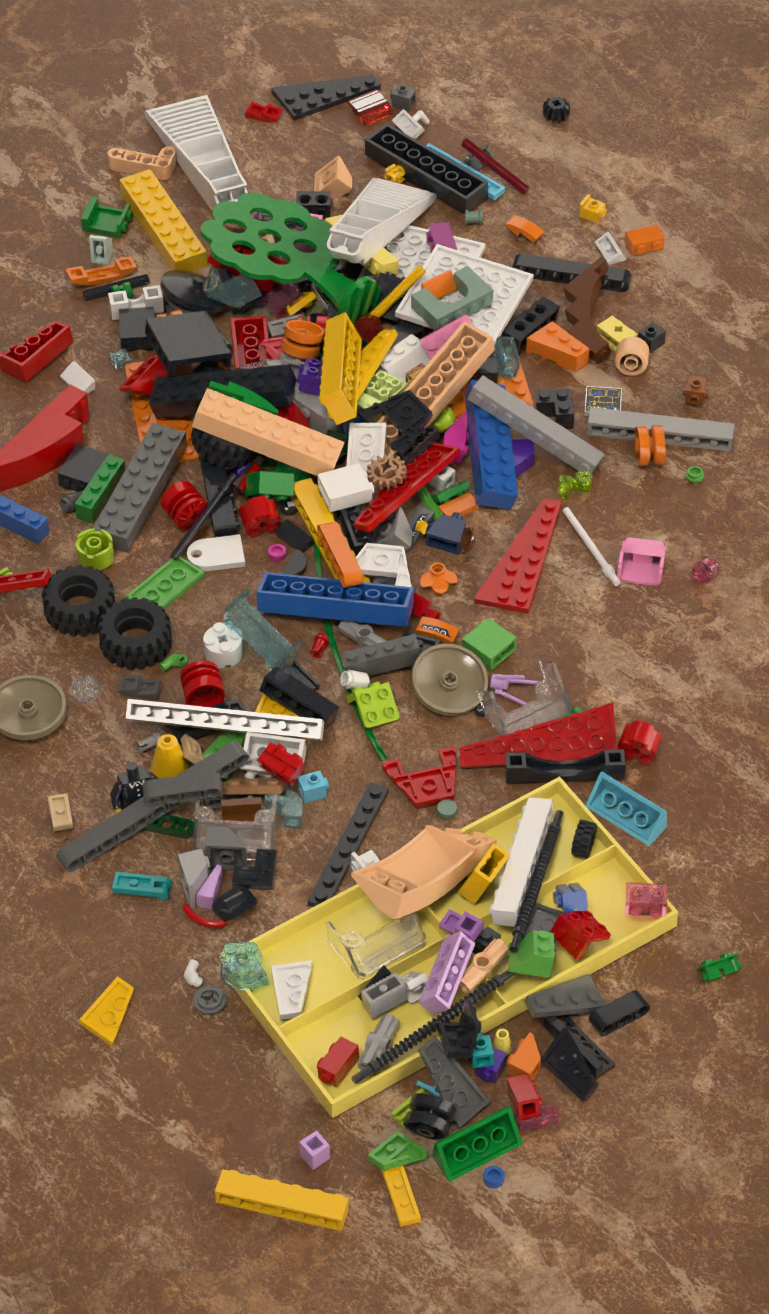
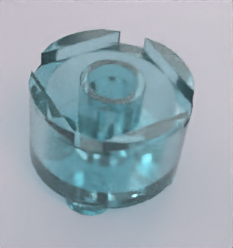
[220,941,262,990]

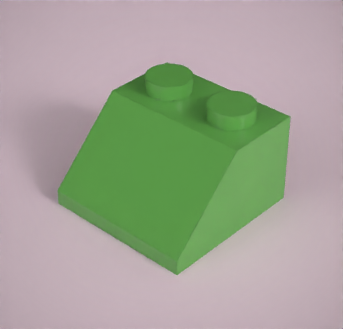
[508,930,555,978]

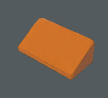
[421,270,457,299]

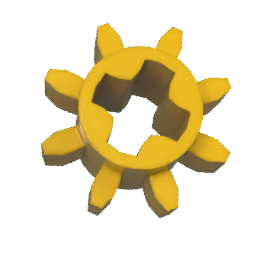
[385,164,405,184]

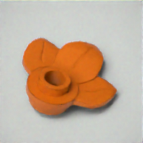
[420,562,458,595]

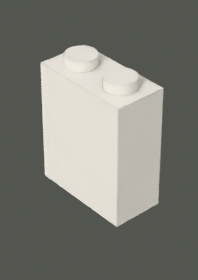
[318,463,374,512]

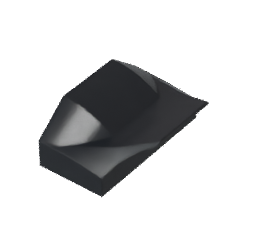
[212,886,257,922]

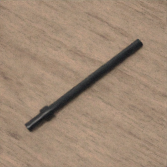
[170,473,237,560]

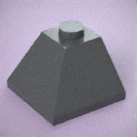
[205,826,247,871]

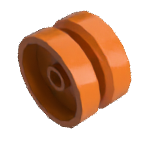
[281,320,324,359]
[634,425,666,466]

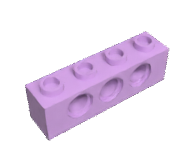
[418,931,475,1015]

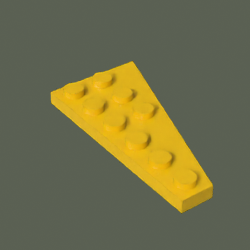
[358,329,398,400]

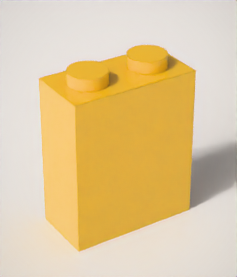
[458,843,510,904]

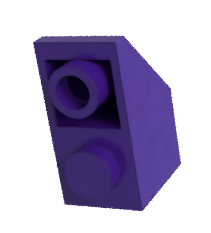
[512,439,534,478]

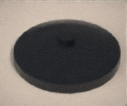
[160,270,229,313]

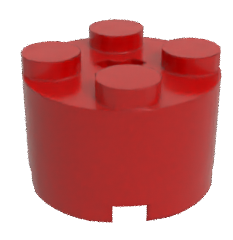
[239,496,280,538]
[618,720,662,766]

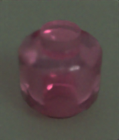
[692,556,720,584]

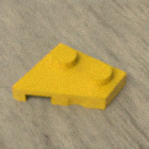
[286,291,316,316]

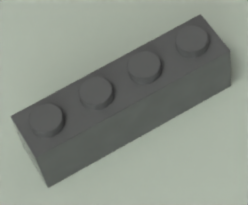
[341,634,421,676]

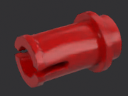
[309,633,329,658]

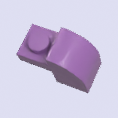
[438,909,484,942]

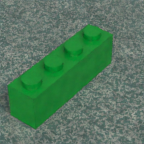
[75,454,126,524]

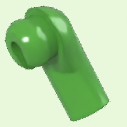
[159,654,188,672]

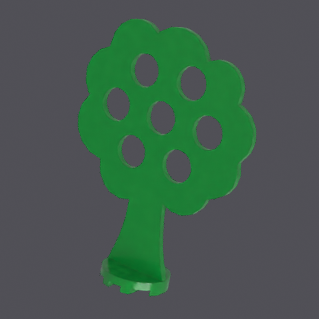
[200,192,381,325]

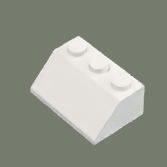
[374,334,430,386]
[240,732,307,773]

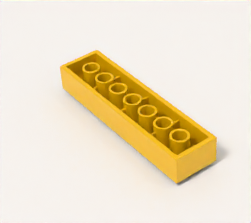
[119,169,208,272]
[319,312,362,425]

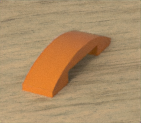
[66,256,137,285]

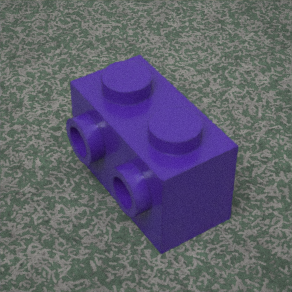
[296,358,323,396]

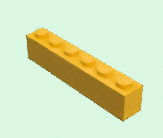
[215,1169,349,1231]

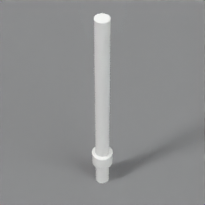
[563,507,621,586]

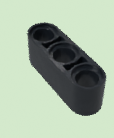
[588,990,650,1036]

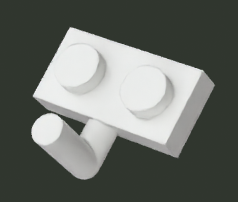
[392,109,430,139]

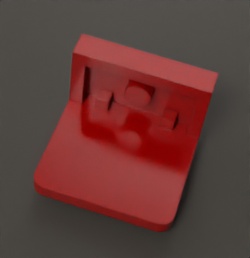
[550,910,611,960]

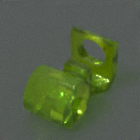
[558,471,593,499]

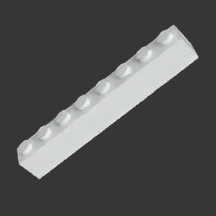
[489,797,554,927]

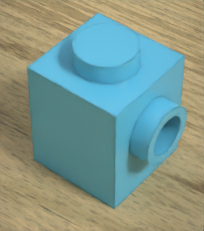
[298,771,329,803]

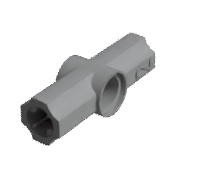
[338,620,386,648]
[357,1014,399,1070]

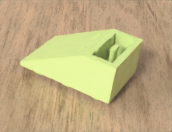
[355,370,408,423]

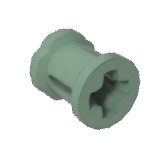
[465,209,483,225]

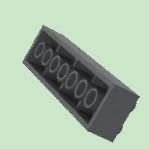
[93,423,187,553]

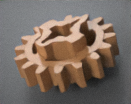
[367,454,407,490]

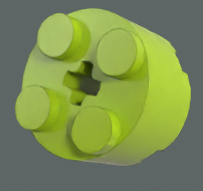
[75,528,114,570]

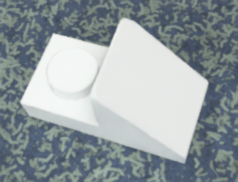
[401,971,427,1003]

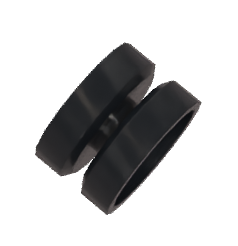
[403,1093,457,1141]

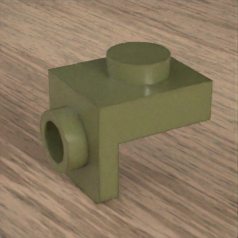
[297,299,327,321]

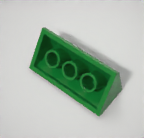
[432,1106,523,1182]

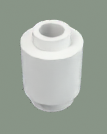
[340,670,370,690]

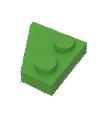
[368,1131,428,1171]

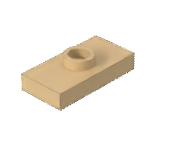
[181,734,203,764]
[48,793,73,831]

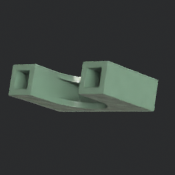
[411,266,494,331]

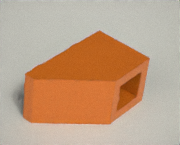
[506,1032,541,1082]

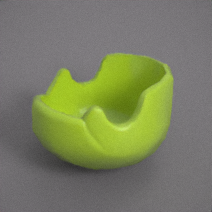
[430,407,456,433]

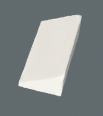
[595,232,627,265]
[60,361,95,393]

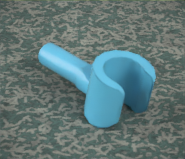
[416,1080,441,1098]

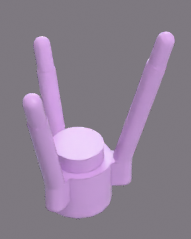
[490,674,539,706]

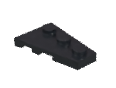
[541,1027,598,1101]

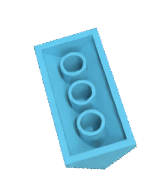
[585,772,668,846]

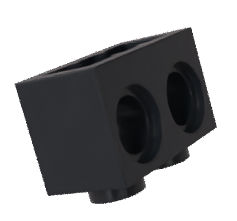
[296,191,331,218]

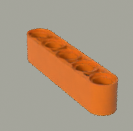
[317,521,363,588]

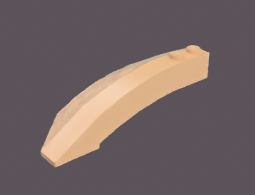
[351,825,497,919]

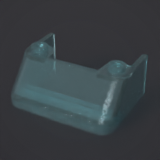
[203,266,262,308]
[223,588,302,670]

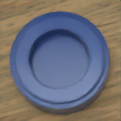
[483,1166,505,1189]

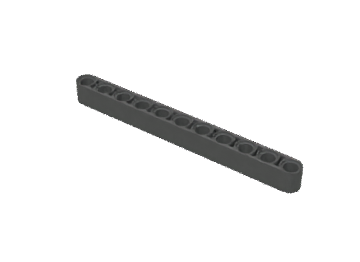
[56,741,249,872]

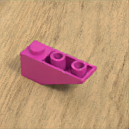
[441,411,469,463]

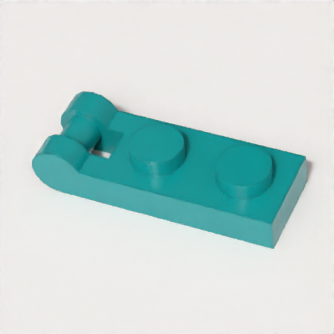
[112,872,172,900]

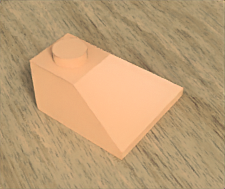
[314,156,352,198]

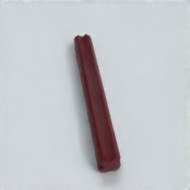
[461,138,529,194]

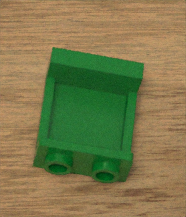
[81,196,133,238]

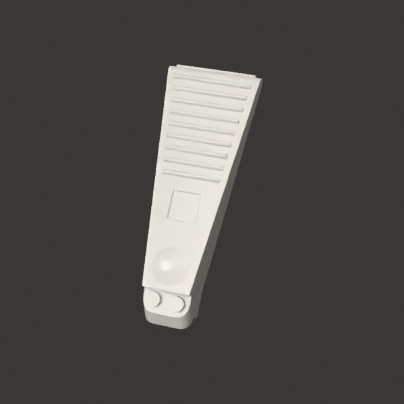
[144,95,248,211]
[327,178,436,264]

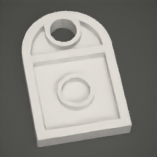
[187,534,245,571]

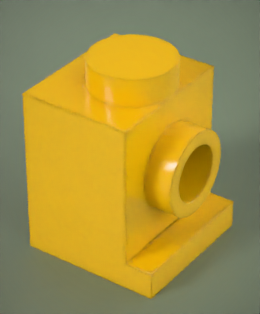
[579,194,607,224]

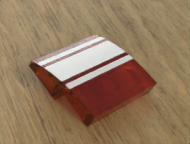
[347,90,394,126]

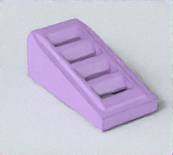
[196,865,223,909]

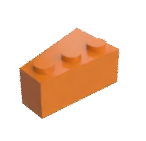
[526,321,589,372]

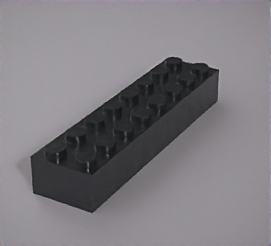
[365,123,488,214]
[149,364,297,419]

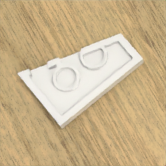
[271,960,312,1020]

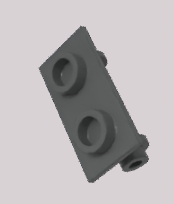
[464,144,494,171]

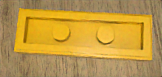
[382,1166,421,1227]

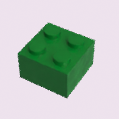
[246,471,294,502]

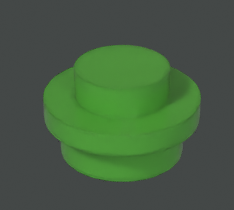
[686,466,704,483]

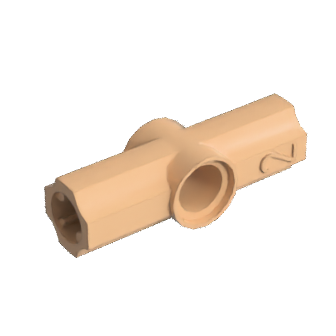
[458,939,509,993]

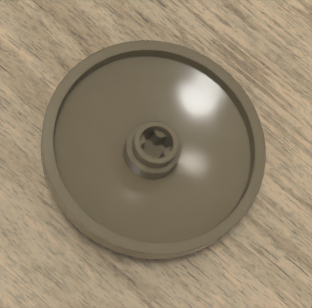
[411,644,488,716]
[0,675,67,740]

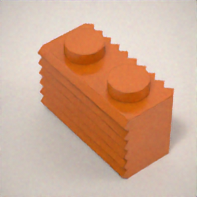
[624,224,665,256]

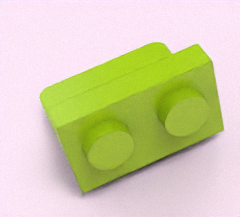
[346,682,400,728]

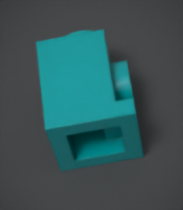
[471,1033,494,1068]

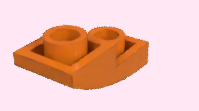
[505,216,545,243]

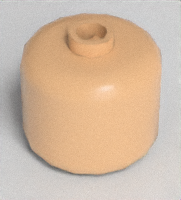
[615,337,650,376]

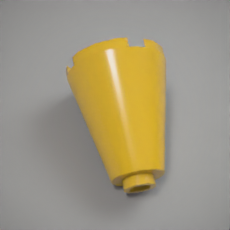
[150,734,189,778]

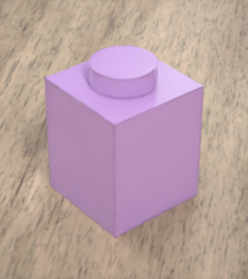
[299,1131,330,1170]

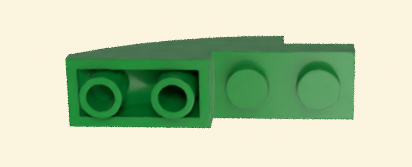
[208,381,278,415]

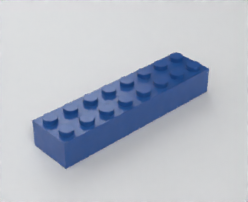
[464,380,518,510]
[257,572,414,627]

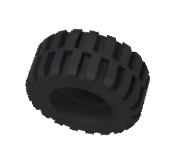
[191,427,257,469]
[42,565,115,637]
[98,597,172,670]

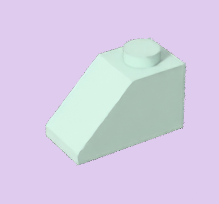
[89,235,113,265]

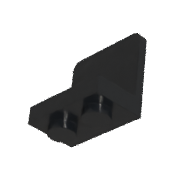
[437,999,481,1058]

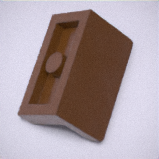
[221,797,263,831]

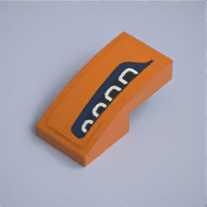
[415,616,459,644]

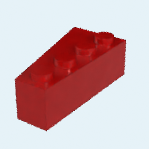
[0,321,73,382]

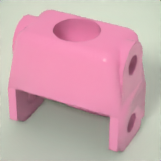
[617,537,666,585]

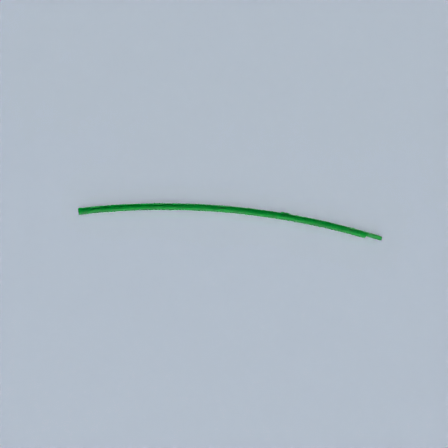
[314,542,387,761]

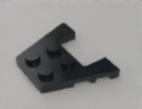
[357,390,433,458]

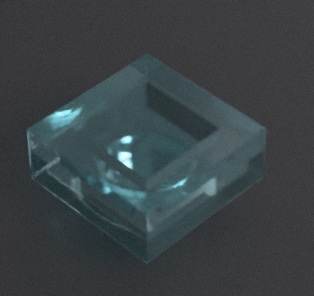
[109,348,132,370]

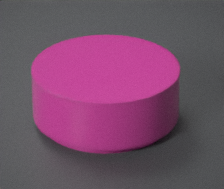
[268,544,287,562]

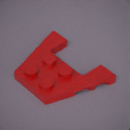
[382,746,456,808]

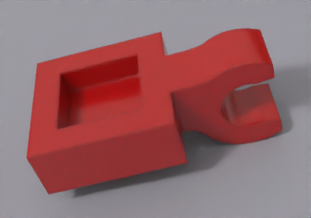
[411,593,442,620]

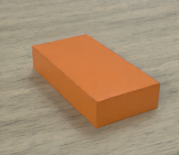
[438,492,479,517]

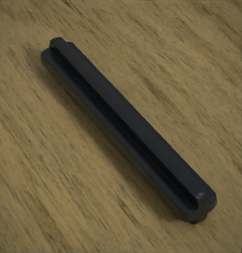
[83,274,150,300]

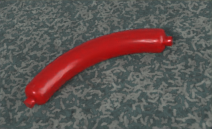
[182,903,227,928]

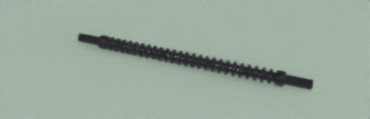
[509,810,564,953]
[351,970,517,1084]

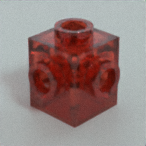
[355,312,383,343]

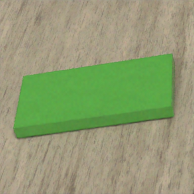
[125,555,205,609]

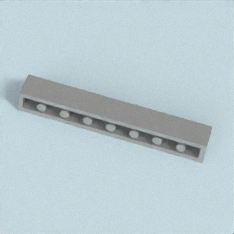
[467,375,604,477]
[587,407,735,452]

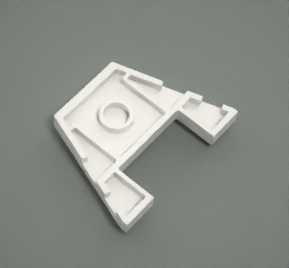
[355,543,412,587]

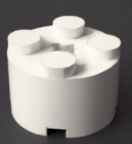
[203,622,242,668]

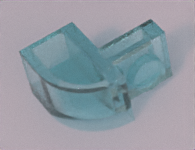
[264,790,304,829]

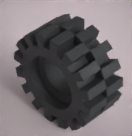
[571,819,597,858]

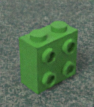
[462,618,517,671]

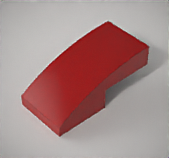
[244,101,283,122]

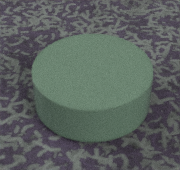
[437,799,457,819]

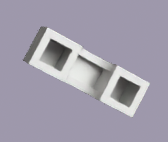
[108,285,164,320]

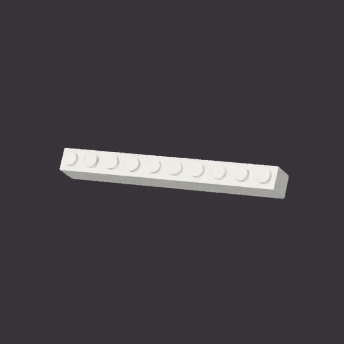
[126,699,324,741]

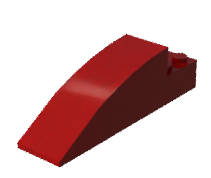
[0,384,90,492]

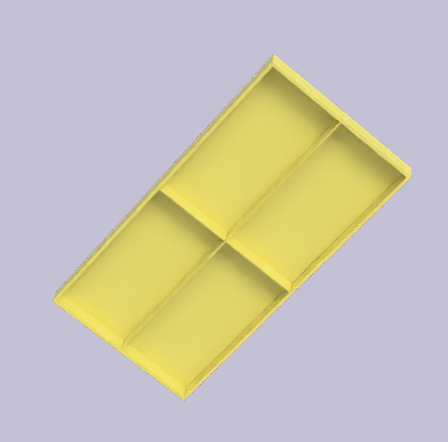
[220,777,678,1118]

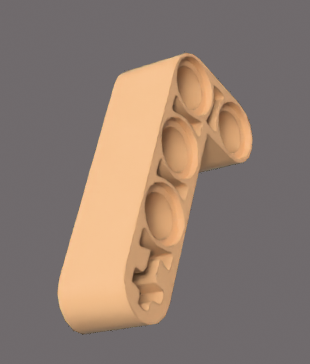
[108,146,177,180]

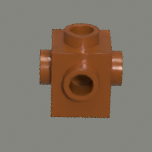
[682,375,709,406]

